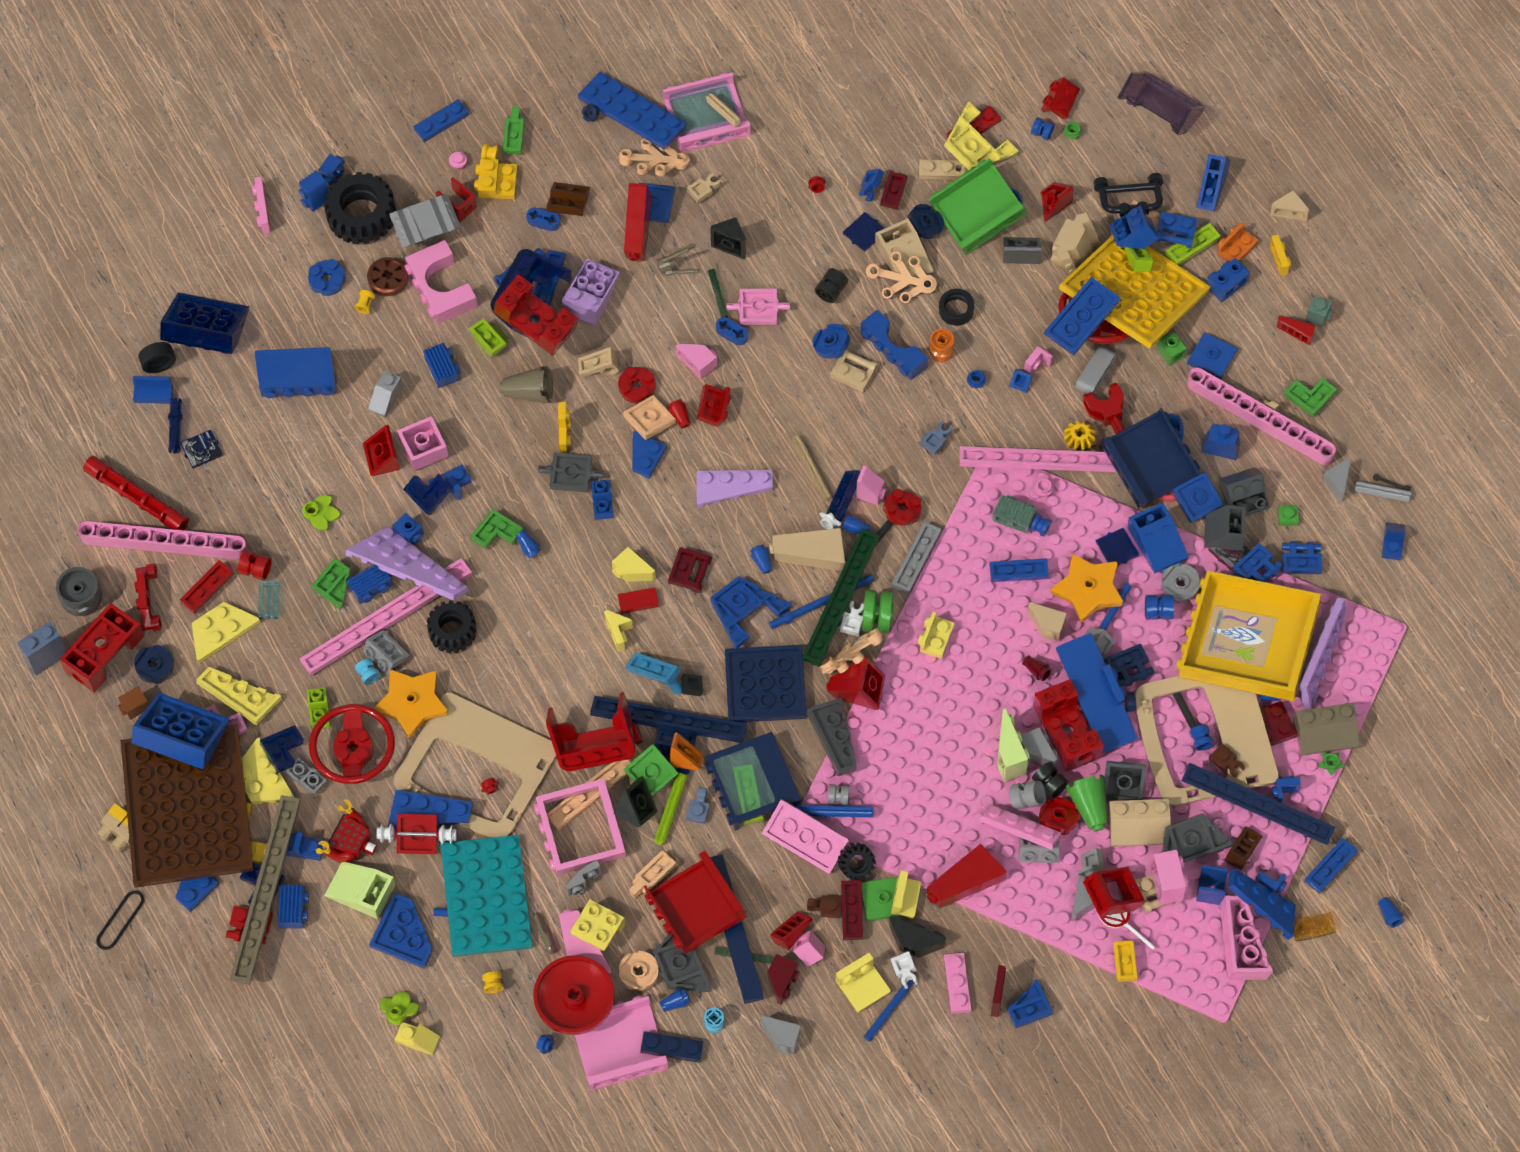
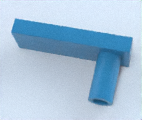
[625,652,682,694]

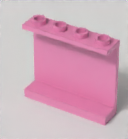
[575,996,668,1091]

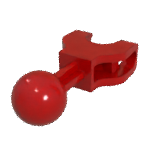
[1083,383,1125,434]

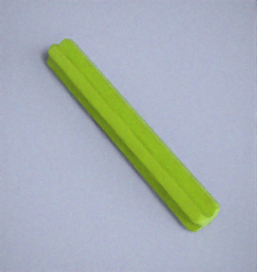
[654,773,687,845]

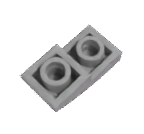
[285,757,327,795]
[566,860,601,896]

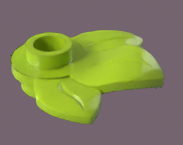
[302,495,340,530]
[380,991,420,1025]

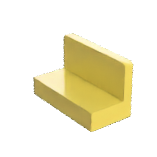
[891,870,921,919]

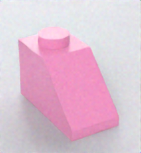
[675,344,717,379]
[856,465,887,505]

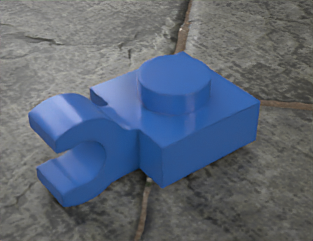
[859,169,884,202]

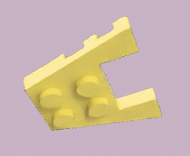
[944,101,1019,170]

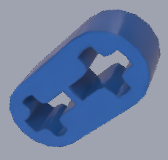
[526,208,560,231]
[716,317,748,345]

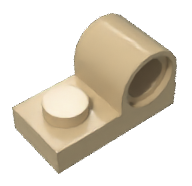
[578,347,619,377]

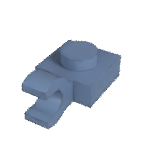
[686,787,710,824]

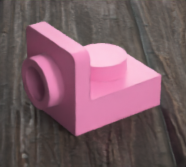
[1024,346,1053,374]

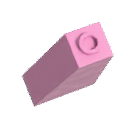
[559,909,612,979]

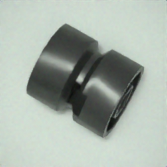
[815,268,848,303]
[1032,762,1069,799]

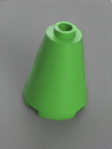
[1065,775,1108,832]

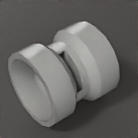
[828,784,849,805]

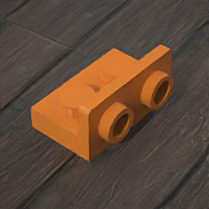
[1217,222,1258,262]

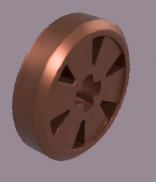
[367,257,408,296]

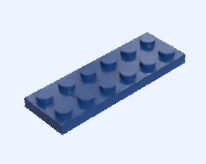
[578,72,687,150]

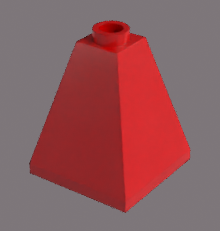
[826,657,885,710]

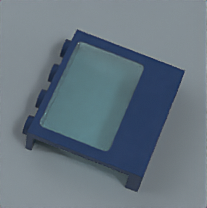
[704,732,801,831]

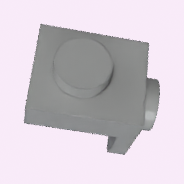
[1077,848,1105,878]

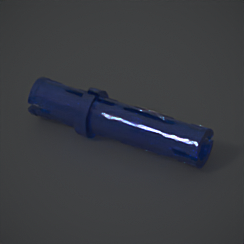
[168,398,183,454]

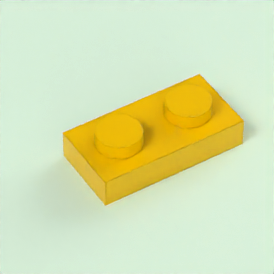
[1270,234,1291,276]
[1113,940,1138,982]

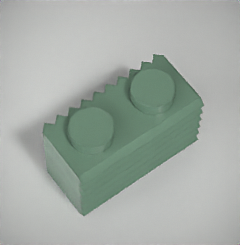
[992,495,1037,534]

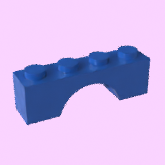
[860,310,928,380]

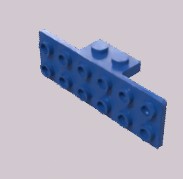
[1056,633,1138,754]

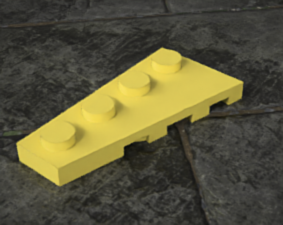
[196,667,282,726]

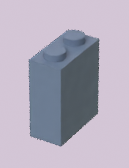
[17,621,67,675]

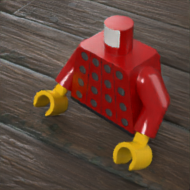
[316,800,377,863]

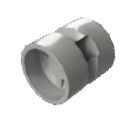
[1009,781,1046,809]

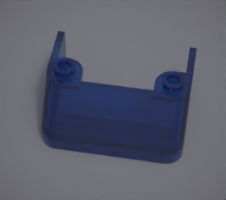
[490,249,572,338]

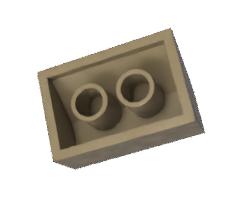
[1293,703,1359,756]

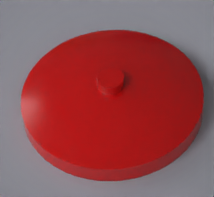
[533,955,615,1035]

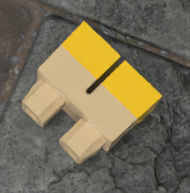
[97,803,130,852]

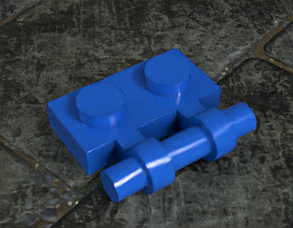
[1282,541,1322,574]
[1232,543,1283,583]

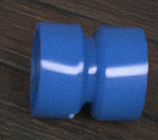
[1145,595,1174,620]

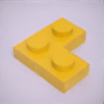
[558,402,571,453]

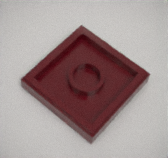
[991,965,1006,1017]

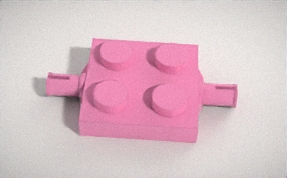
[727,289,790,325]

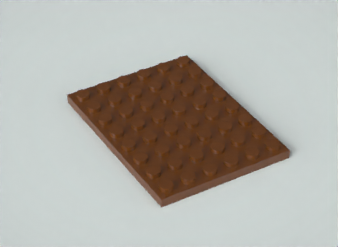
[120,724,254,888]

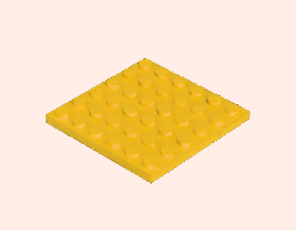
[1059,235,1211,349]

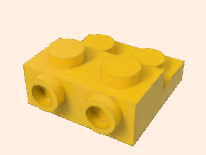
[474,159,517,199]

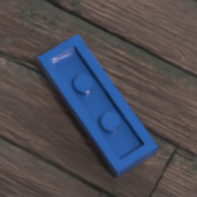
[413,99,469,142]
[989,558,1049,582]
[1304,838,1358,894]

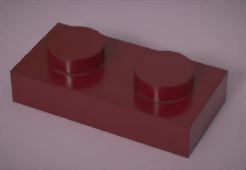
[880,172,908,210]

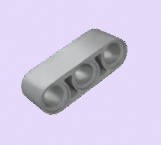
[1075,345,1117,395]

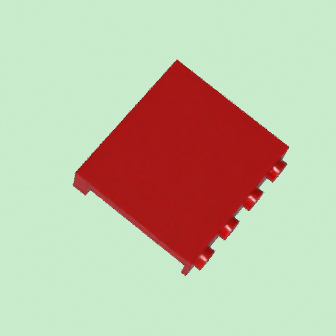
[644,851,747,954]

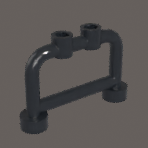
[1093,173,1163,217]

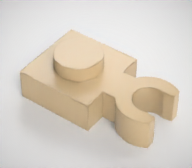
[687,173,721,203]

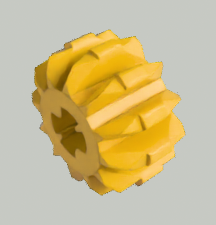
[1064,420,1096,451]

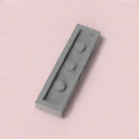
[892,522,942,594]

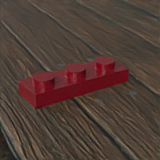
[841,880,863,941]

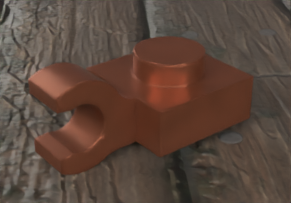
[807,895,842,918]

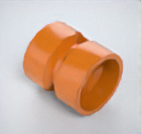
[929,328,954,362]

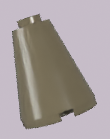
[500,366,553,403]

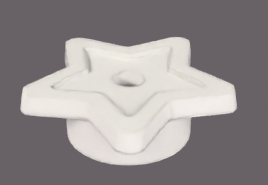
[819,512,841,529]

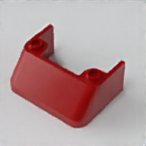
[546,692,635,771]

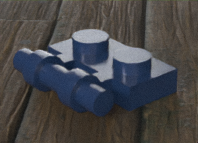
[1105,643,1154,687]

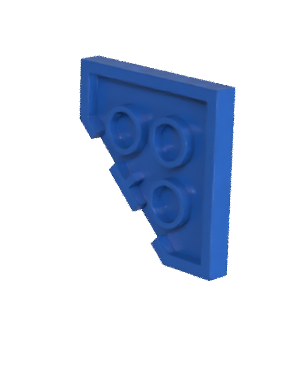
[369,893,433,969]

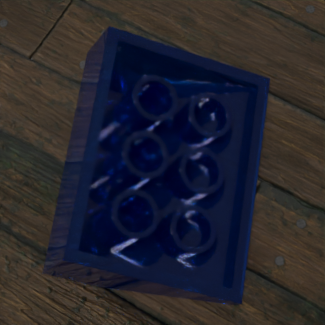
[160,292,249,354]

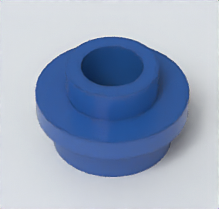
[967,370,986,388]
[536,1034,554,1054]

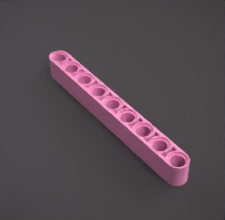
[1187,368,1336,465]
[78,521,248,559]

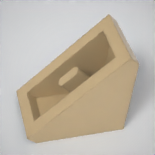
[1270,190,1309,221]

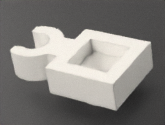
[840,601,864,637]
[891,951,918,989]

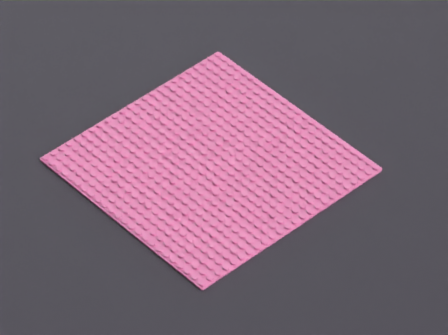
[802,467,1407,1023]

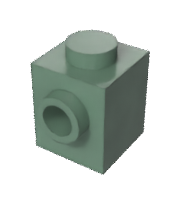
[1305,295,1333,328]

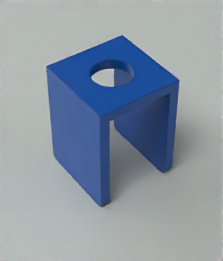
[1196,865,1228,905]

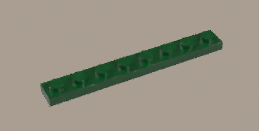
[802,529,879,667]

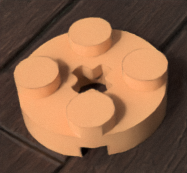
[619,951,659,992]

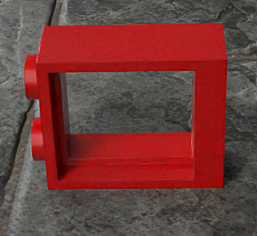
[1083,867,1145,917]

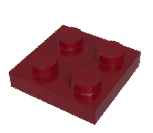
[1260,701,1297,746]

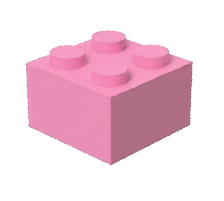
[397,416,448,471]
[1151,850,1188,905]

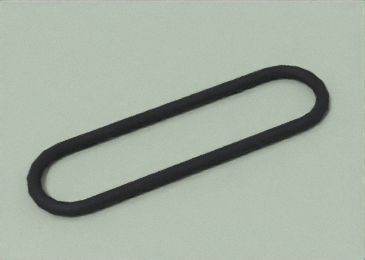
[96,891,144,950]

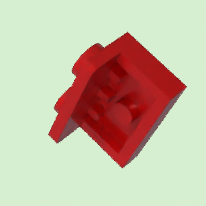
[1041,77,1080,119]
[696,384,731,427]

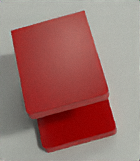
[436,177,477,222]

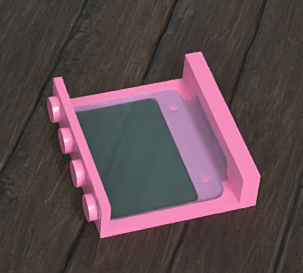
[663,72,751,153]

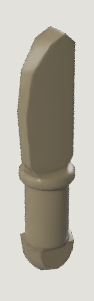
[534,912,555,954]

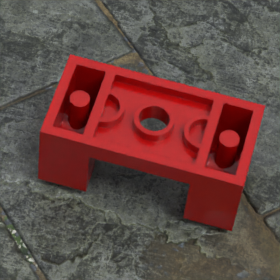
[494,274,578,356]
[60,602,144,693]
[1033,679,1104,772]

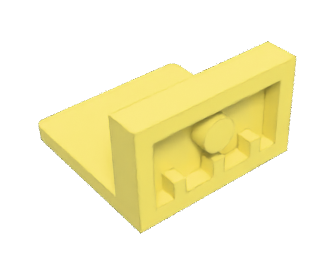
[570,899,625,951]
[835,953,890,1013]

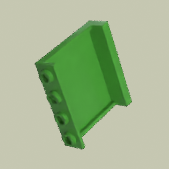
[929,158,1027,255]

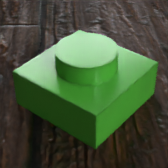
[1278,505,1299,526]

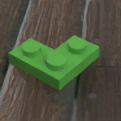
[1284,378,1337,417]
[470,509,524,550]

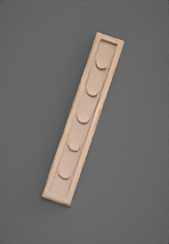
[546,743,643,831]

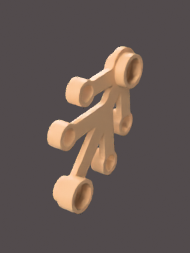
[619,138,690,176]
[866,251,937,303]
[820,628,883,674]

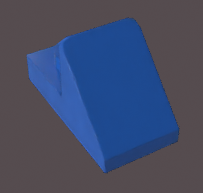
[1382,522,1406,560]
[286,831,324,861]

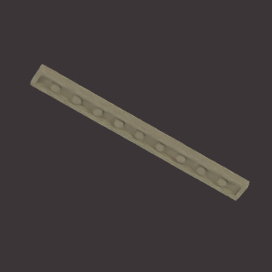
[230,795,301,985]

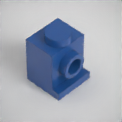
[318,154,345,185]

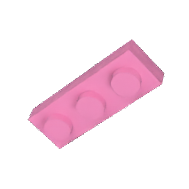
[252,177,271,234]
[943,953,971,1014]

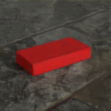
[618,587,659,614]

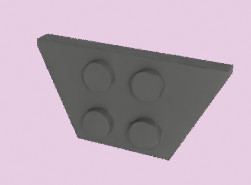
[1162,813,1233,863]
[653,933,712,992]

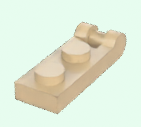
[919,160,968,180]

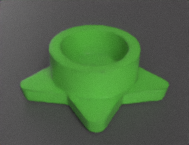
[1318,752,1344,775]

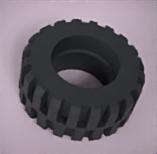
[324,172,396,245]

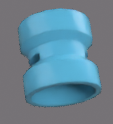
[355,658,381,685]
[704,1007,724,1033]

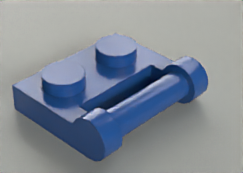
[1156,211,1198,248]

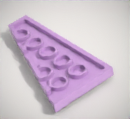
[346,526,468,600]

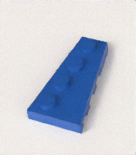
[388,790,473,829]

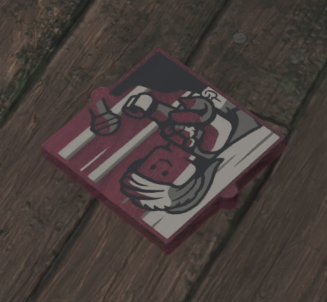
[1208,545,1250,570]

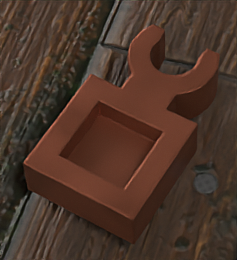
[1209,743,1245,778]

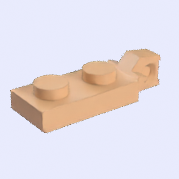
[629,850,677,899]

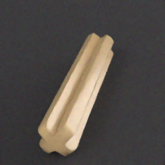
[706,93,742,127]

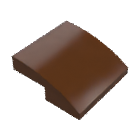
[547,182,590,216]

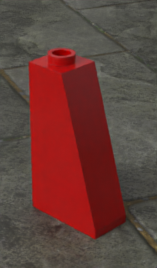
[624,183,652,261]
[926,844,1007,908]

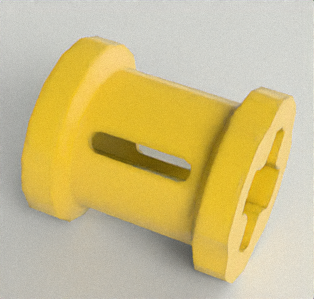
[354,290,375,314]

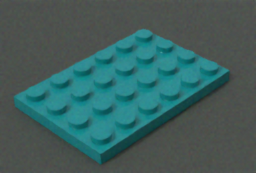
[440,835,532,957]

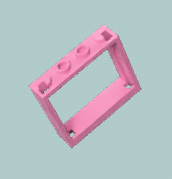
[533,778,626,876]

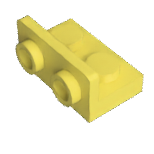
[918,612,954,659]

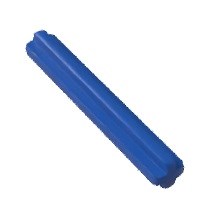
[796,804,874,818]

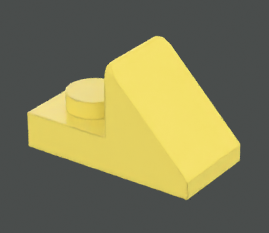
[604,610,633,652]
[395,1022,440,1056]

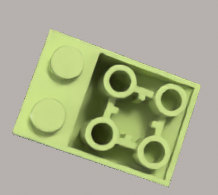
[997,708,1030,782]
[324,862,395,919]

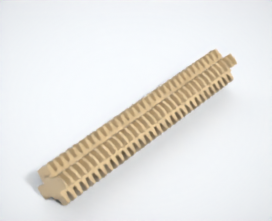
[791,435,832,501]

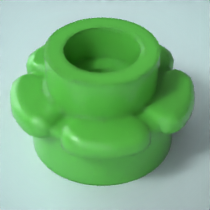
[1064,122,1082,139]

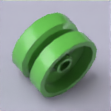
[862,589,894,634]

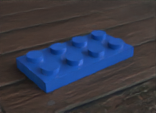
[1044,277,1121,356]

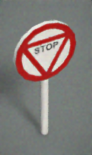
[1099,899,1155,949]

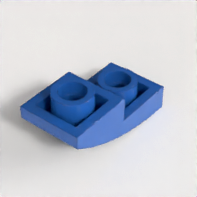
[591,479,614,520]

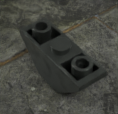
[889,916,946,958]

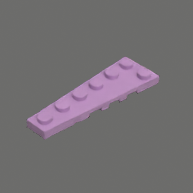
[1298,597,1347,710]

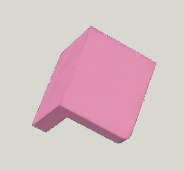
[793,930,825,967]

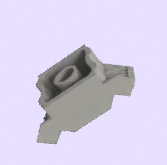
[389,194,461,247]

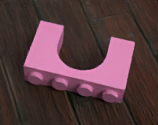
[404,240,477,324]

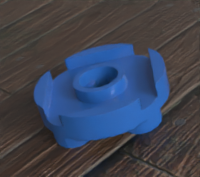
[308,259,346,296]
[812,324,850,358]

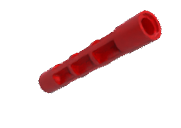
[83,455,189,531]

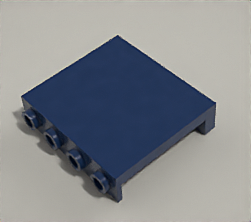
[1100,408,1200,509]

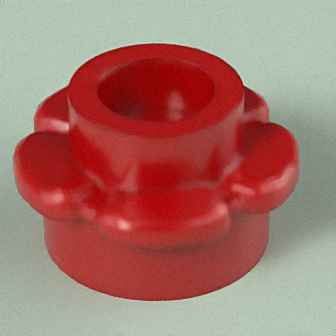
[808,176,826,193]
[480,778,499,795]

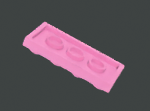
[762,799,850,874]

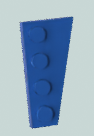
[1228,869,1296,940]

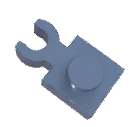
[920,421,952,455]

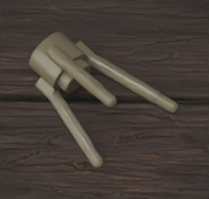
[657,244,699,276]

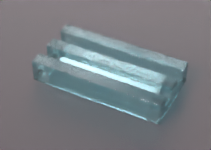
[258,582,279,620]

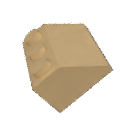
[1108,799,1171,847]

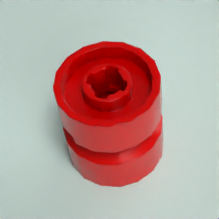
[237,550,272,581]

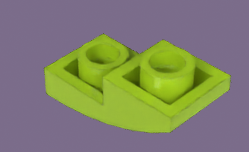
[306,687,331,730]

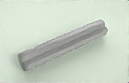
[1355,481,1411,502]

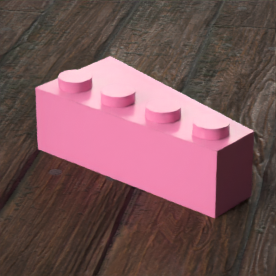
[1220,896,1273,980]

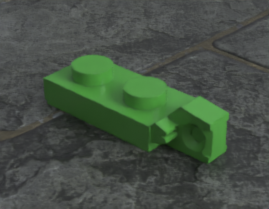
[503,107,524,154]

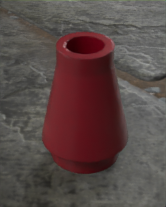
[1022,655,1052,681]

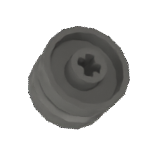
[56,567,102,616]

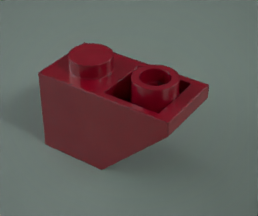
[768,954,800,1005]

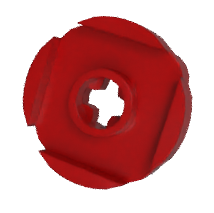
[618,367,656,404]
[883,489,922,526]
[1039,797,1079,835]

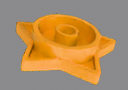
[1051,554,1123,622]
[374,670,448,738]

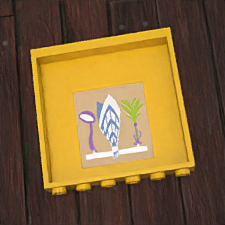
[1176,571,1321,702]

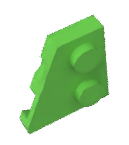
[311,558,350,610]

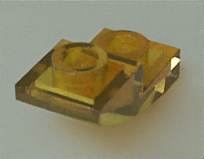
[1293,912,1337,942]

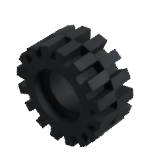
[838,842,876,880]

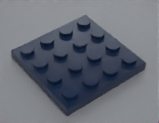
[725,645,806,722]

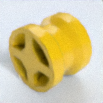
[481,143,499,160]
[482,971,504,994]

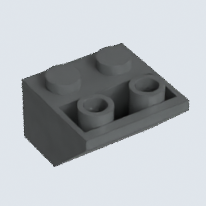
[1219,467,1270,516]
[1204,505,1246,551]

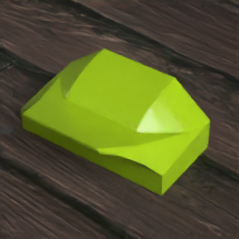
[469,318,509,357]

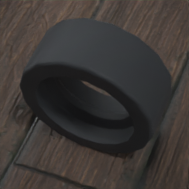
[939,289,974,326]
[138,342,176,373]

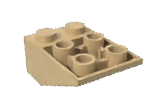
[875,218,934,282]

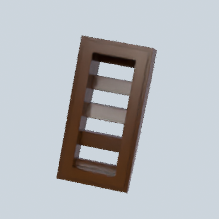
[1225,826,1262,870]

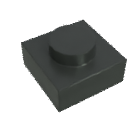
[681,674,703,697]

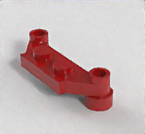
[134,563,162,631]

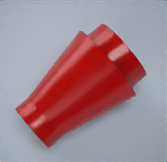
[668,399,691,429]

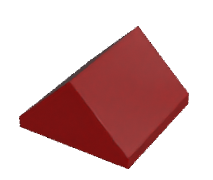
[363,425,399,476]

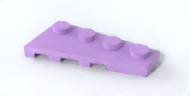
[697,470,773,508]

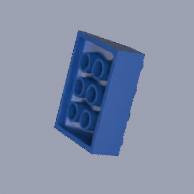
[255,347,336,398]
[131,692,230,769]

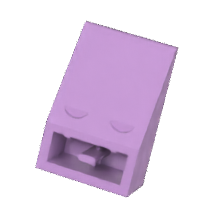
[562,259,620,326]

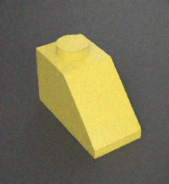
[612,547,656,582]

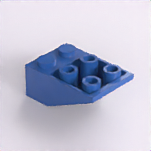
[1127,502,1189,574]

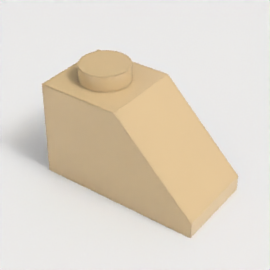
[1027,602,1067,641]

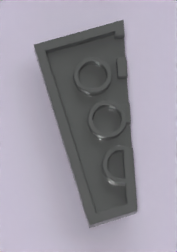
[806,698,857,776]

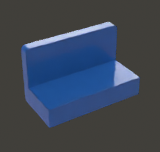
[132,376,173,404]

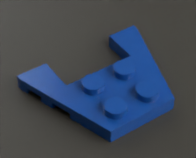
[710,576,791,649]

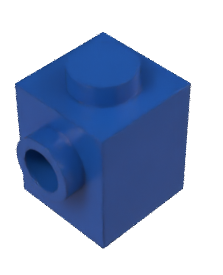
[392,513,424,545]

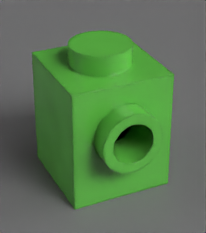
[1157,332,1187,366]

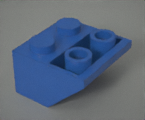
[1110,205,1159,249]

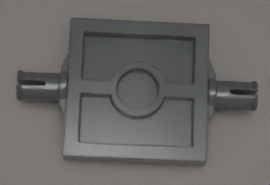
[538,452,603,492]

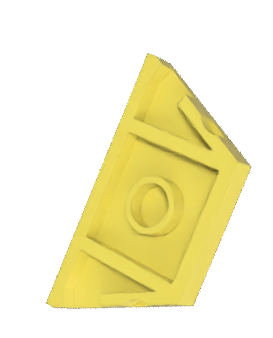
[192,602,261,664]
[242,738,294,804]

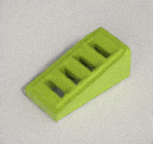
[1124,247,1153,272]

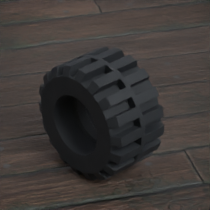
[427,600,477,654]

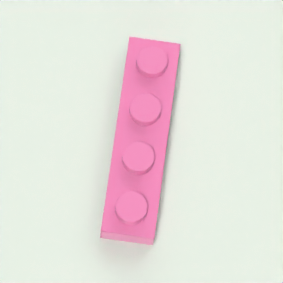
[981,804,1061,850]

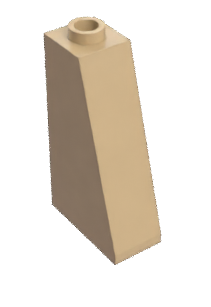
[769,528,845,571]

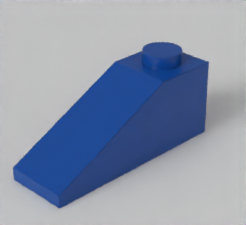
[1196,154,1231,212]

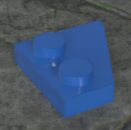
[1007,979,1053,1028]

